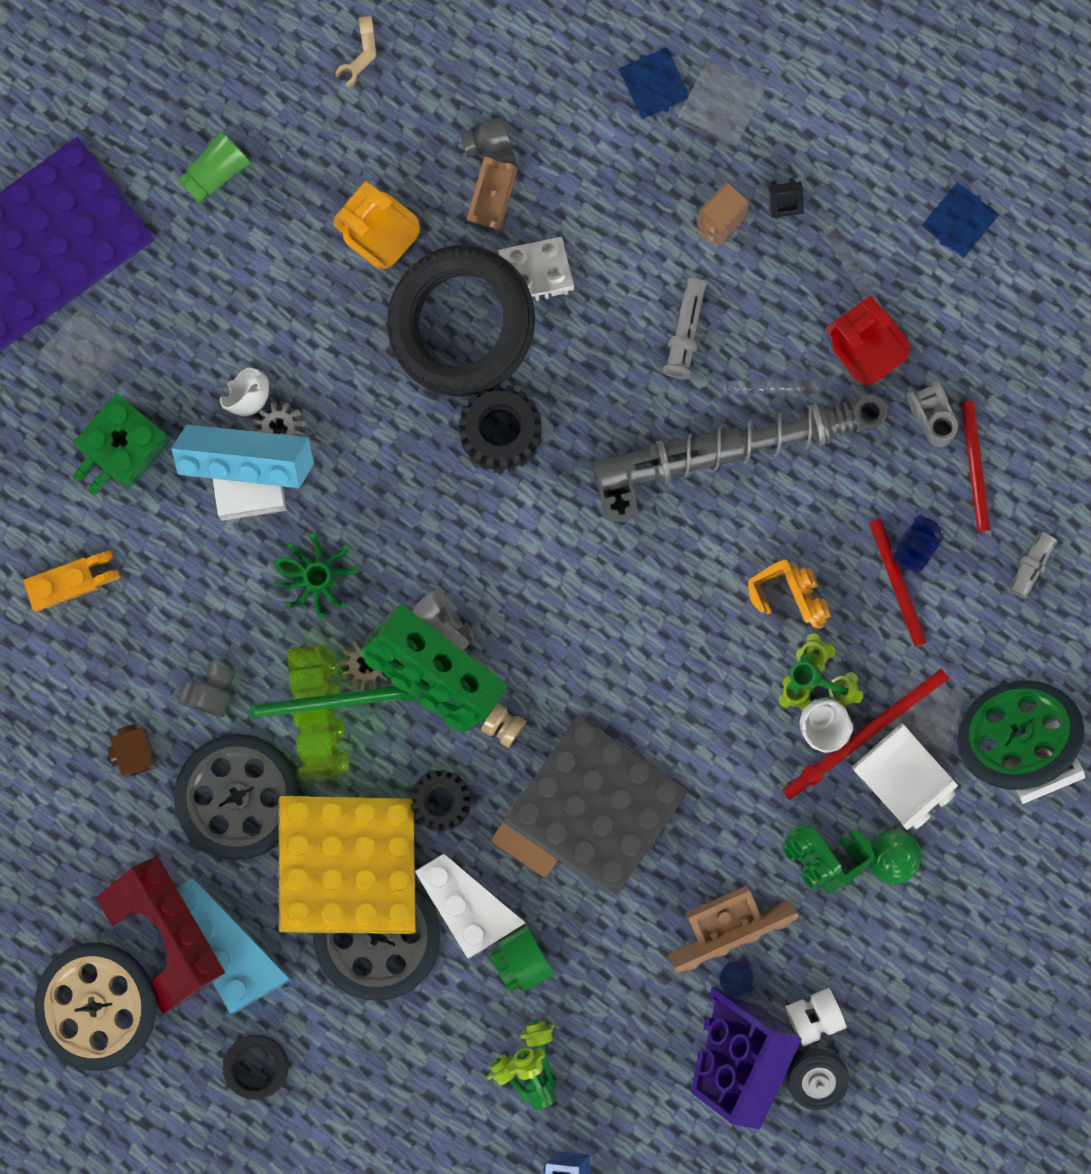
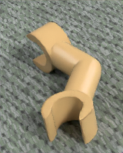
[336,16,376,88]

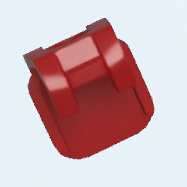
[825,295,910,385]

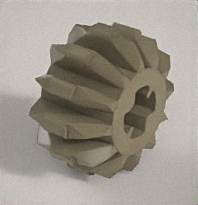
[338,637,391,691]

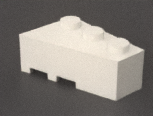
[415,854,526,959]

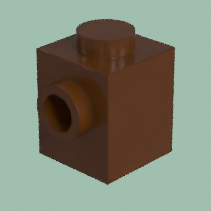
[108,724,158,778]

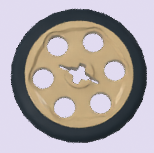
[34,942,156,1071]

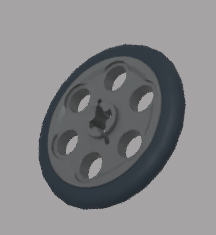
[174,734,300,861]
[313,886,441,1001]

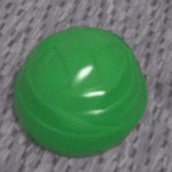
[869,829,922,884]

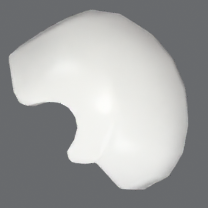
[220,367,269,417]
[799,697,853,753]

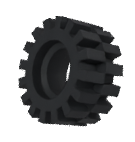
[410,770,471,832]

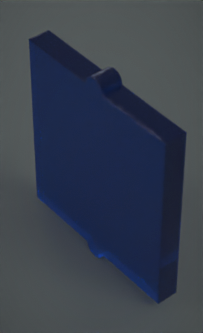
[618,47,690,120]
[921,182,999,259]

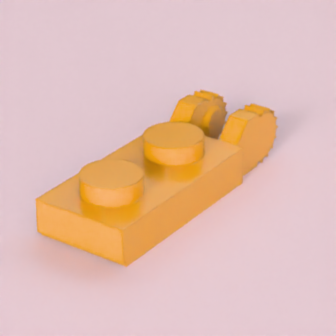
[23,551,120,612]

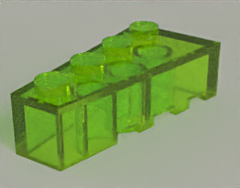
[287,644,350,784]

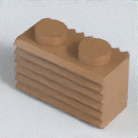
[697,182,748,245]

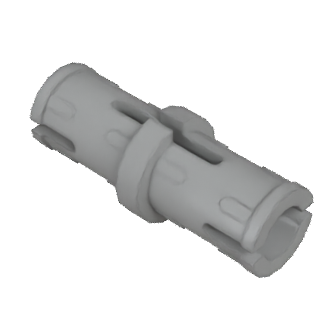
[1007,531,1058,599]

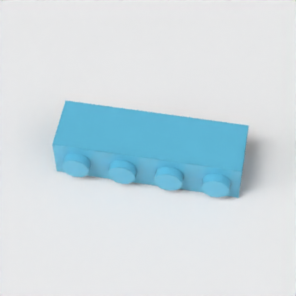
[171,424,314,488]

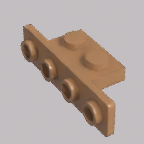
[667,885,799,973]

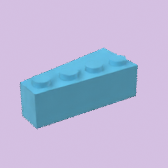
[177,879,293,1014]

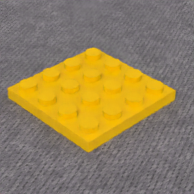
[279,796,415,934]

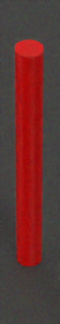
[961,401,991,533]
[869,519,927,647]

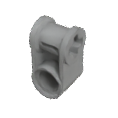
[906,380,958,447]

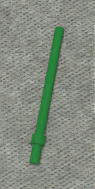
[250,682,428,718]

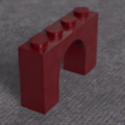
[95,855,225,1014]

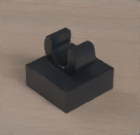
[769,178,804,218]

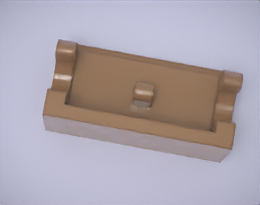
[467,156,518,231]

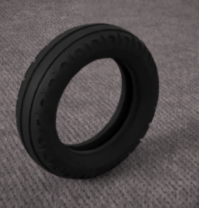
[387,245,535,397]

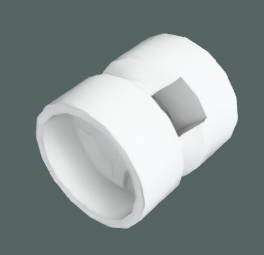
[785,988,847,1047]

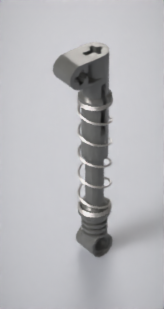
[592,395,887,523]

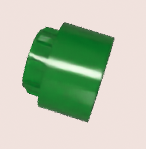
[489,925,554,992]

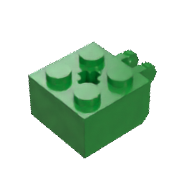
[73,393,171,496]

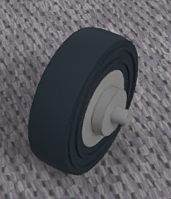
[787,1049,849,1110]

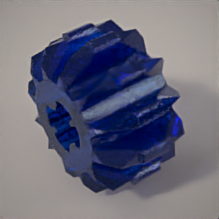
[893,515,944,573]

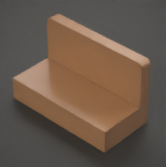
[491,806,558,878]

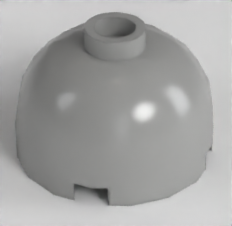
[412,590,474,650]

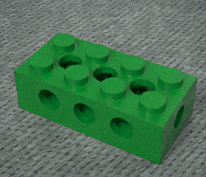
[358,604,508,734]

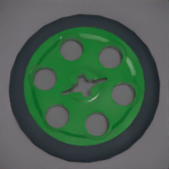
[957,681,1085,790]

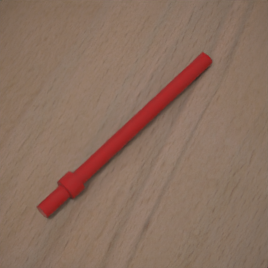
[782,668,949,801]

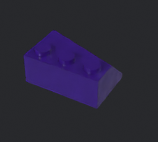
[691,987,802,1130]

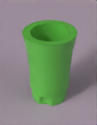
[178,130,252,203]

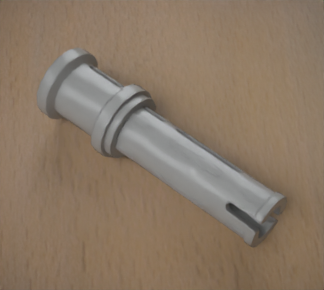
[662,278,707,379]

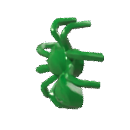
[274,533,360,619]

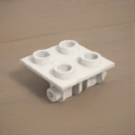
[498,237,574,301]

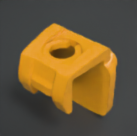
[333,181,420,269]
[748,560,832,629]

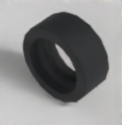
[223,1035,289,1100]

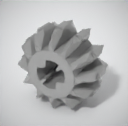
[252,402,308,437]

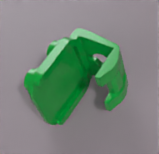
[782,824,875,895]

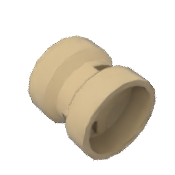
[481,703,527,749]

